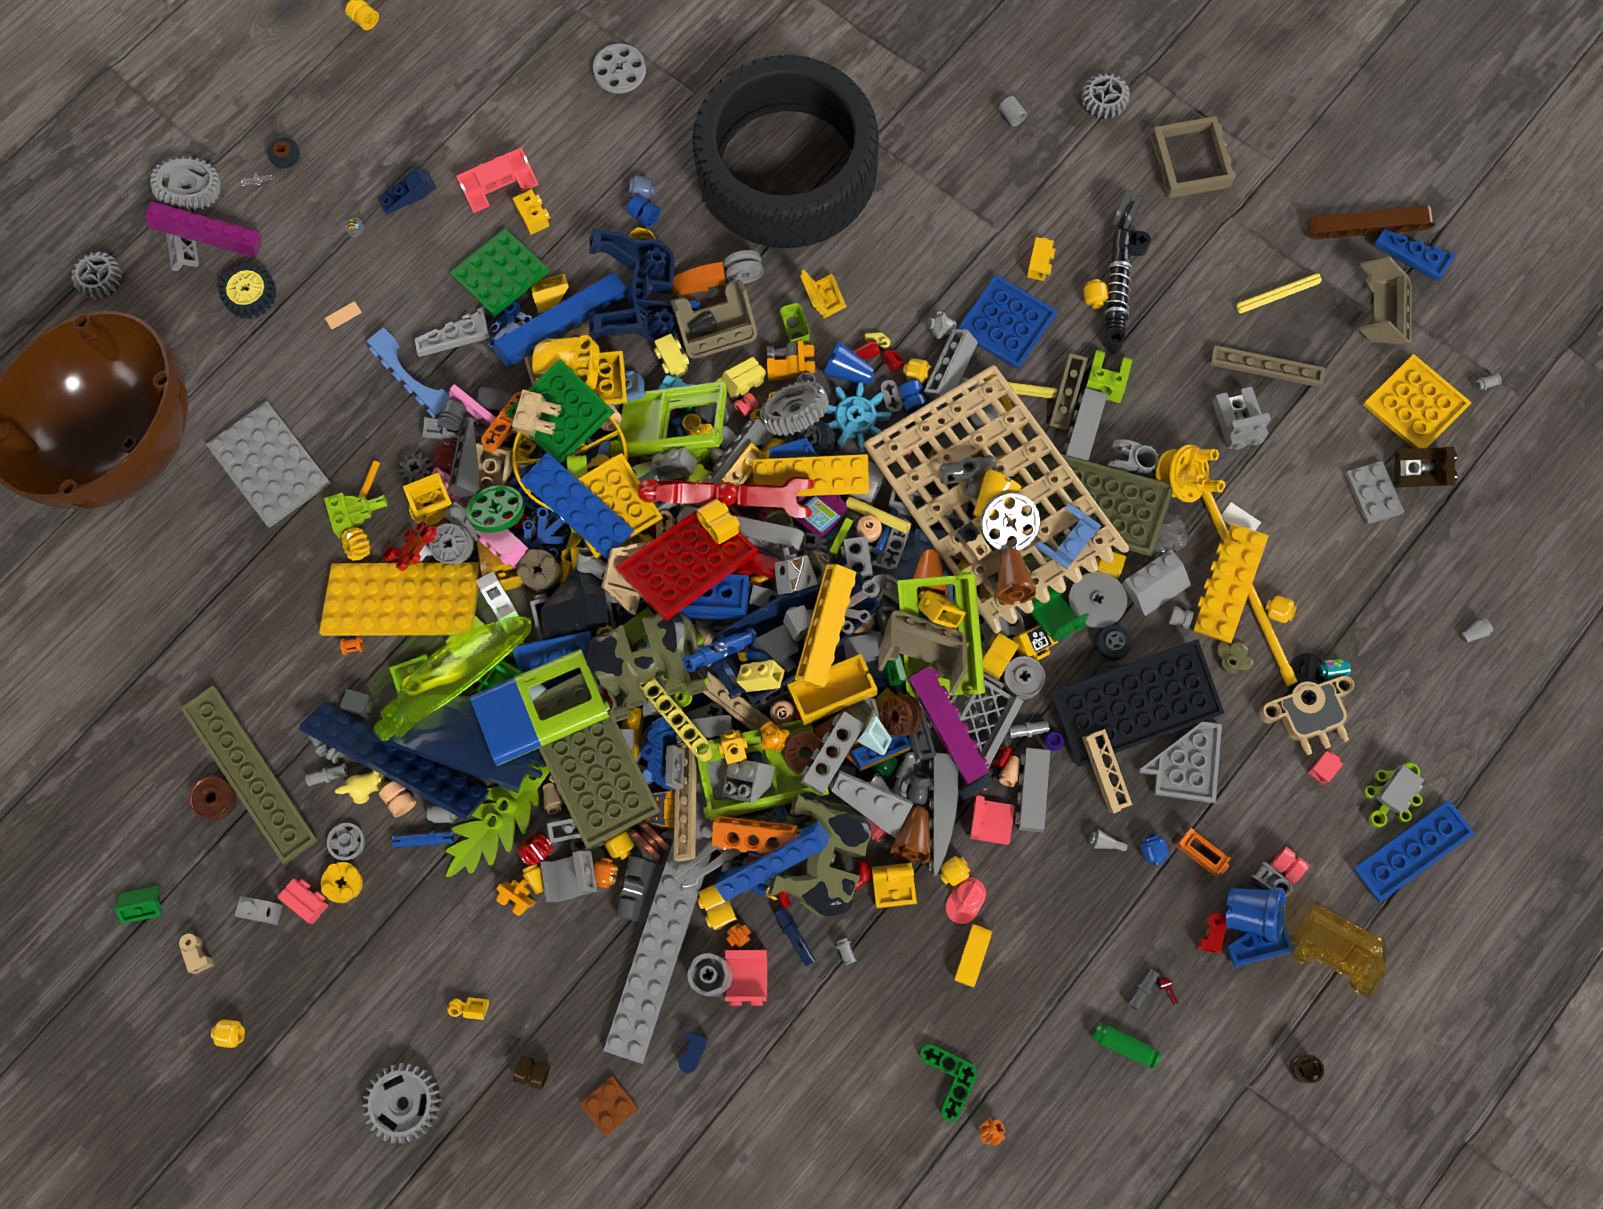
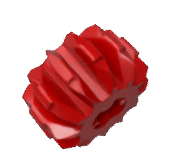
[518,832,553,866]

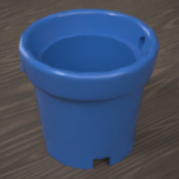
[1226,887,1286,943]

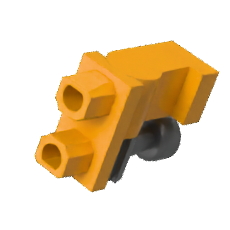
[767,340,815,381]

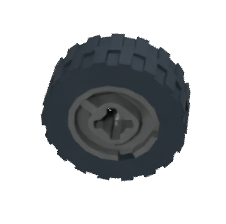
[791,419,835,456]

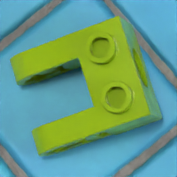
[1085,350,1133,403]

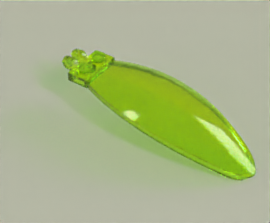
[373,616,531,741]

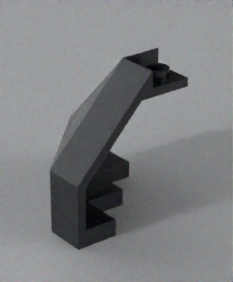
[540,566,608,640]

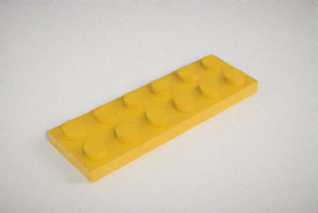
[753,454,870,496]

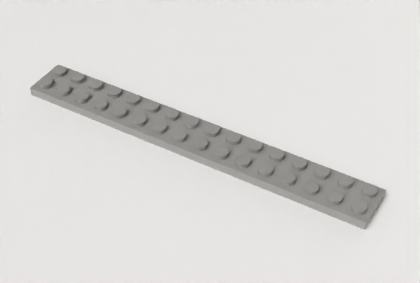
[603,738,728,1064]

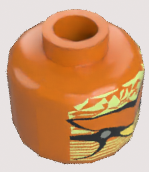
[593,858,618,888]

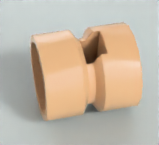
[379,781,416,817]

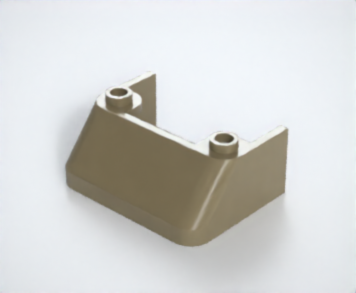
[1360,256,1412,345]
[878,611,967,694]

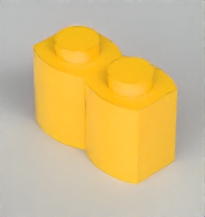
[697,499,740,544]
[982,633,1019,680]
[697,884,738,931]

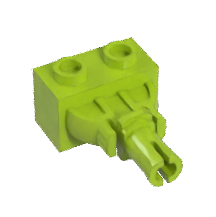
[324,493,388,539]

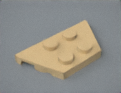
[601,541,652,615]

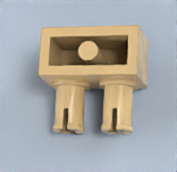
[512,390,561,436]

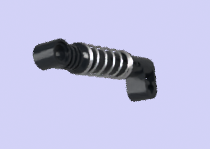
[1104,229,1151,353]

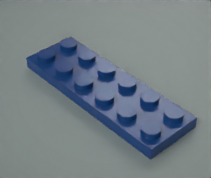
[520,452,634,560]
[1352,800,1475,903]

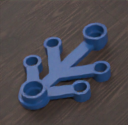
[488,301,533,351]
[521,506,570,558]

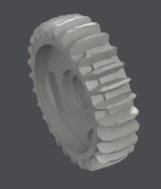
[150,156,221,212]
[760,380,829,436]
[362,1063,441,1143]

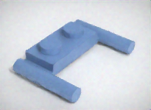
[1035,503,1101,570]

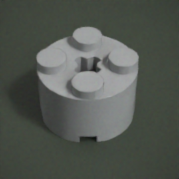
[687,953,733,997]

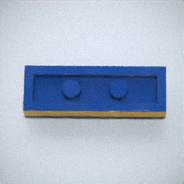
[850,736,912,771]

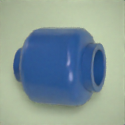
[1140,834,1170,865]

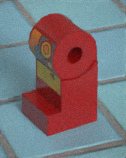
[1197,913,1226,954]

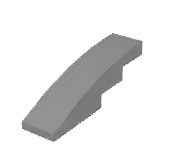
[422,417,495,441]

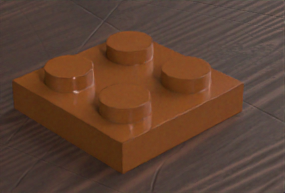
[580,1076,639,1137]

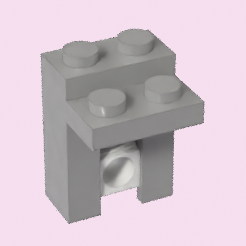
[1212,387,1271,450]

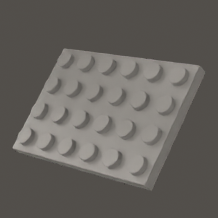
[206,401,331,528]

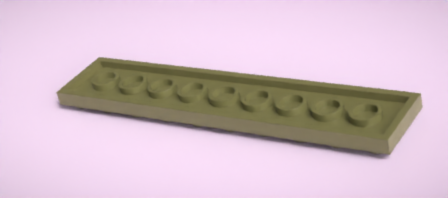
[180,685,319,865]

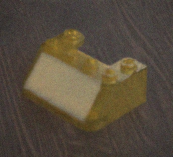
[1292,904,1387,998]

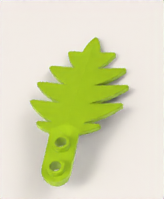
[446,765,550,877]

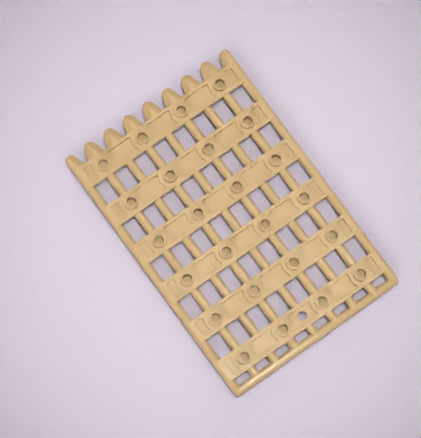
[864,365,1129,633]

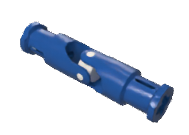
[682,628,758,672]

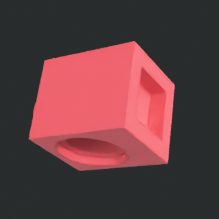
[1307,751,1343,785]

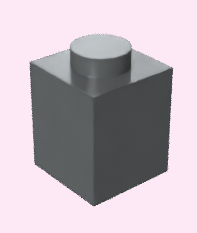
[340,689,374,717]

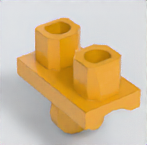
[496,879,536,916]

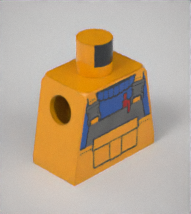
[645,790,675,831]

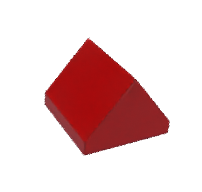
[882,350,906,373]
[991,746,1012,770]

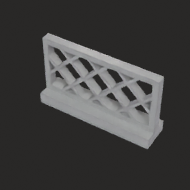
[959,680,1023,769]

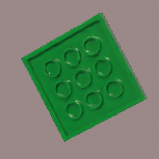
[450,228,550,317]
[505,359,615,465]

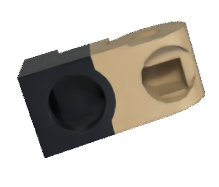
[954,522,991,561]

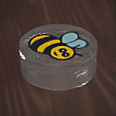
[345,217,364,236]

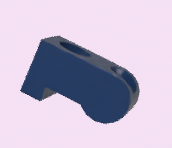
[679,1031,709,1073]

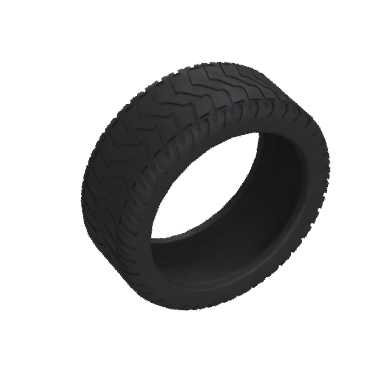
[692,55,879,248]

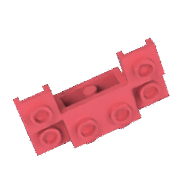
[456,148,539,213]

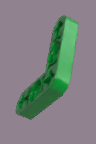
[920,1045,977,1122]

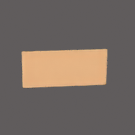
[325,301,362,330]

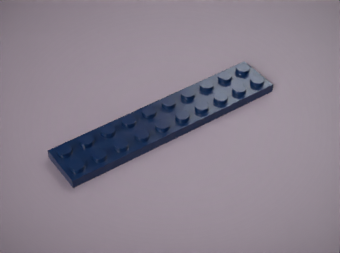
[300,701,489,821]

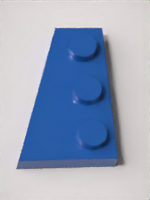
[1227,912,1294,968]

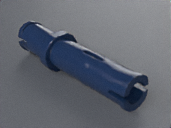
[774,908,816,967]

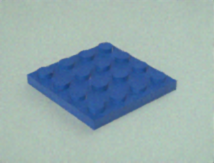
[957,275,1058,370]
[512,629,607,701]

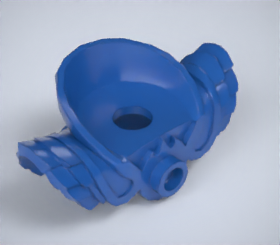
[641,717,678,791]

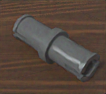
[1127,968,1160,1011]

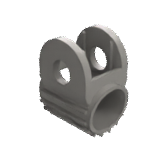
[1108,440,1159,477]

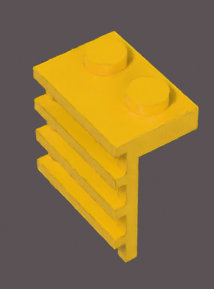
[800,270,847,318]

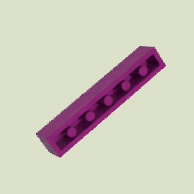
[145,202,262,258]
[907,666,989,784]

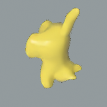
[335,770,390,804]

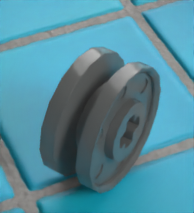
[1112,190,1144,230]

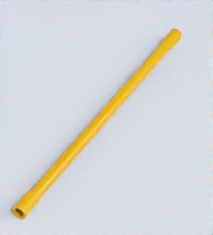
[1202,492,1298,687]

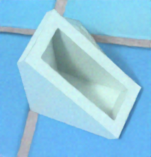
[857,709,892,755]

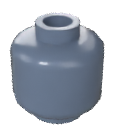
[628,175,655,199]

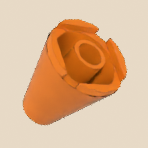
[913,549,948,599]

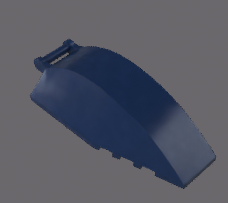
[711,572,880,704]

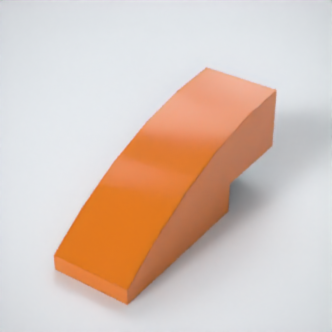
[672,262,726,296]

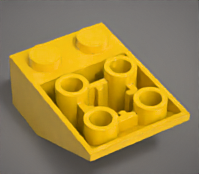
[477,532,526,591]

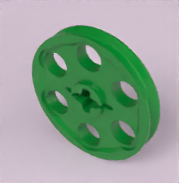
[466,485,525,533]

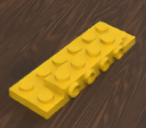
[1193,524,1269,644]

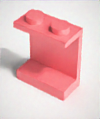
[725,950,767,1006]

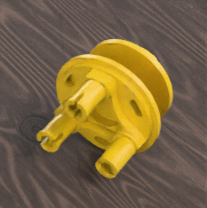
[1155,445,1225,502]

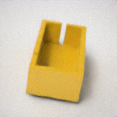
[787,654,877,726]

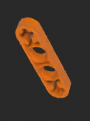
[481,391,522,452]

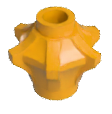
[760,721,790,752]

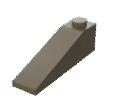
[1049,353,1088,431]

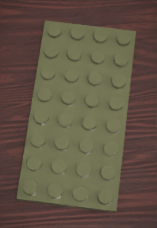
[1014,453,1173,556]
[533,670,661,849]

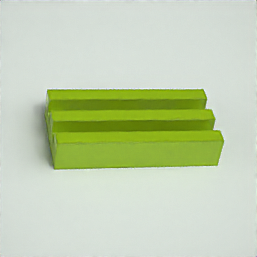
[830,518,853,560]

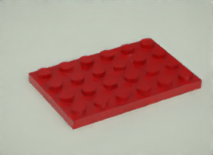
[616,504,759,621]

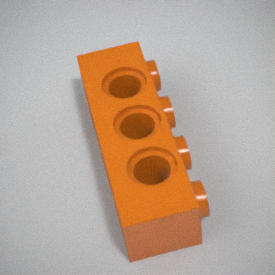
[712,816,797,855]

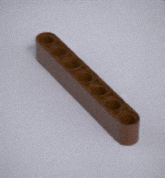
[1307,206,1435,240]

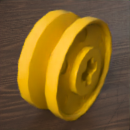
[409,490,451,528]

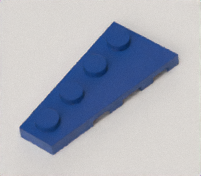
[1374,229,1457,282]

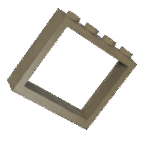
[1151,116,1236,199]

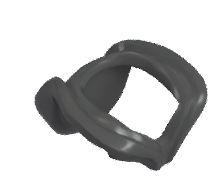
[693,396,729,424]

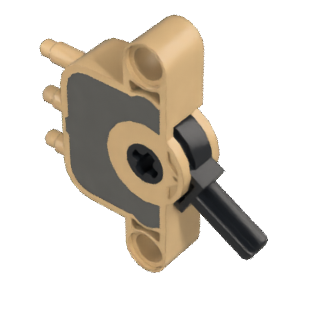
[1259,654,1354,756]

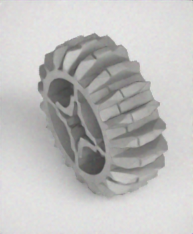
[1081,72,1130,119]
[71,251,123,300]

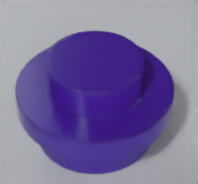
[1044,731,1064,751]

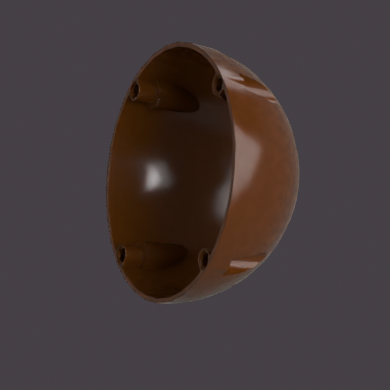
[0,311,188,509]

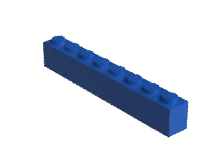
[494,273,627,368]

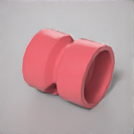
[1270,846,1310,884]

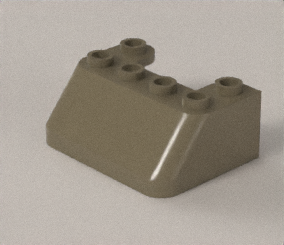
[670,279,757,359]

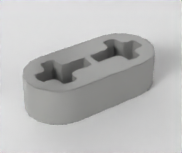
[881,380,903,415]

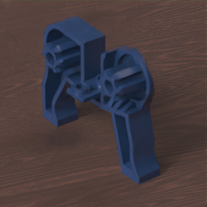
[589,229,678,343]

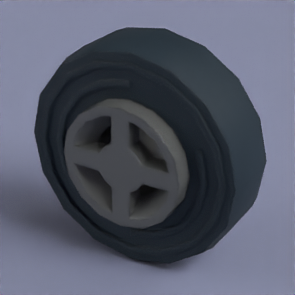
[1096,625,1132,660]

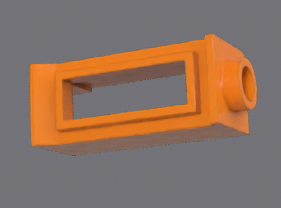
[1175,828,1231,876]

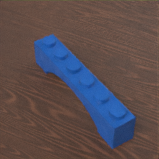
[714,821,830,902]

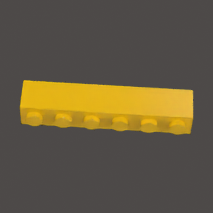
[795,564,856,688]

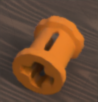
[340,636,364,656]

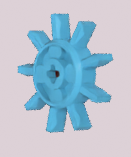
[826,382,891,452]

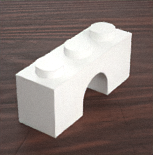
[476,571,524,635]

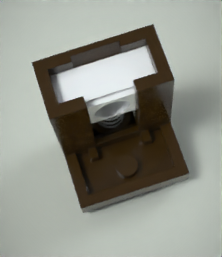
[1394,447,1457,488]

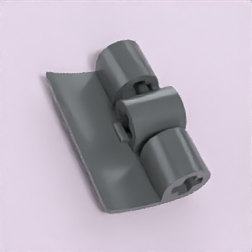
[616,856,665,924]

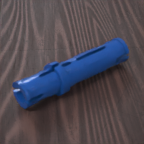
[392,830,455,848]

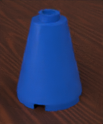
[822,341,876,385]

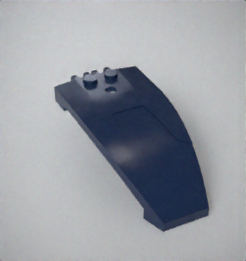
[374,695,546,793]

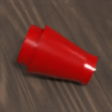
[852,340,881,359]

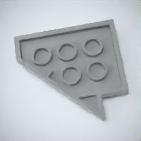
[1139,722,1222,803]

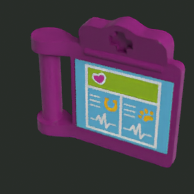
[781,495,847,539]

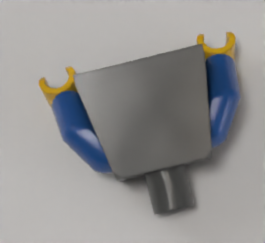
[737,624,799,674]

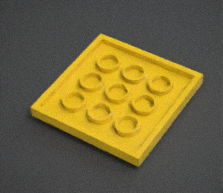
[1363,354,1471,449]
[578,453,663,558]

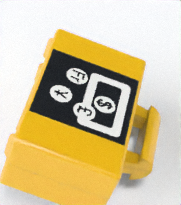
[1012,624,1058,661]

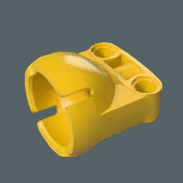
[532,335,599,390]

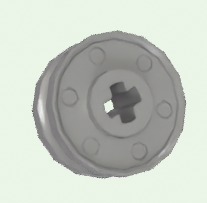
[724,250,764,284]
[429,524,473,564]
[1002,656,1045,700]

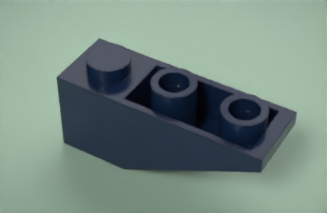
[379,167,436,214]

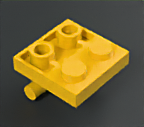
[872,863,917,908]

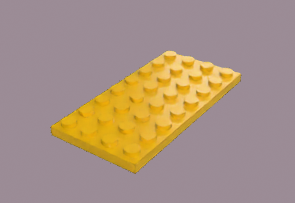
[319,562,481,636]

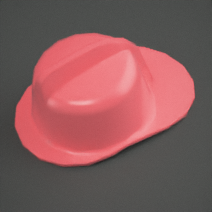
[946,877,986,924]

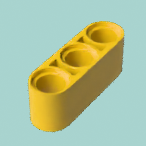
[954,924,992,988]

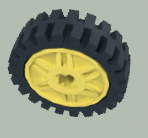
[219,263,277,319]

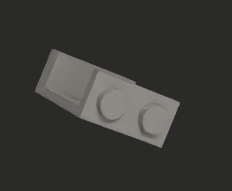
[540,851,597,902]

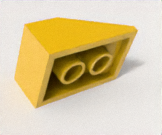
[593,351,627,405]

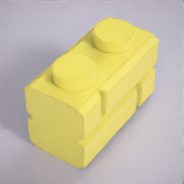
[721,357,766,397]

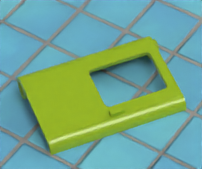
[609,381,727,458]
[897,570,985,699]

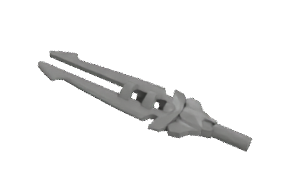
[674,807,776,888]

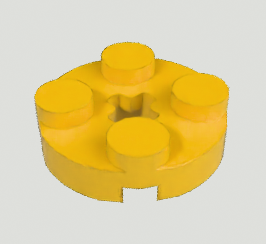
[321,862,363,903]

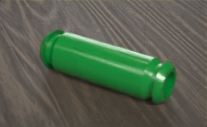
[1092,1022,1161,1069]

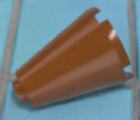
[996,548,1036,605]
[890,805,931,864]

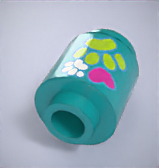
[1319,659,1351,680]

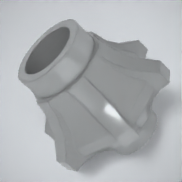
[928,311,956,339]

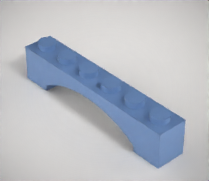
[367,327,454,419]

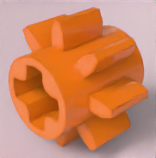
[726,923,751,949]
[979,1117,1005,1147]

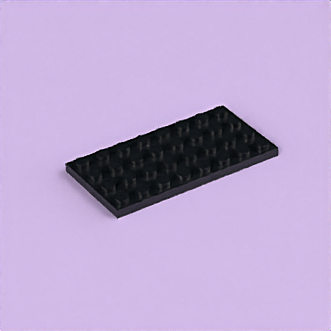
[1050,639,1225,767]

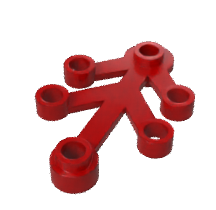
[383,521,437,572]

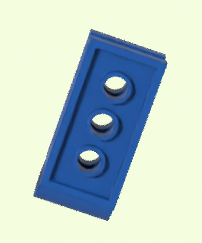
[678,574,750,621]

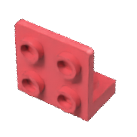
[969,796,1015,845]

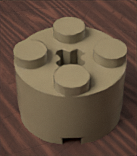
[518,549,562,593]

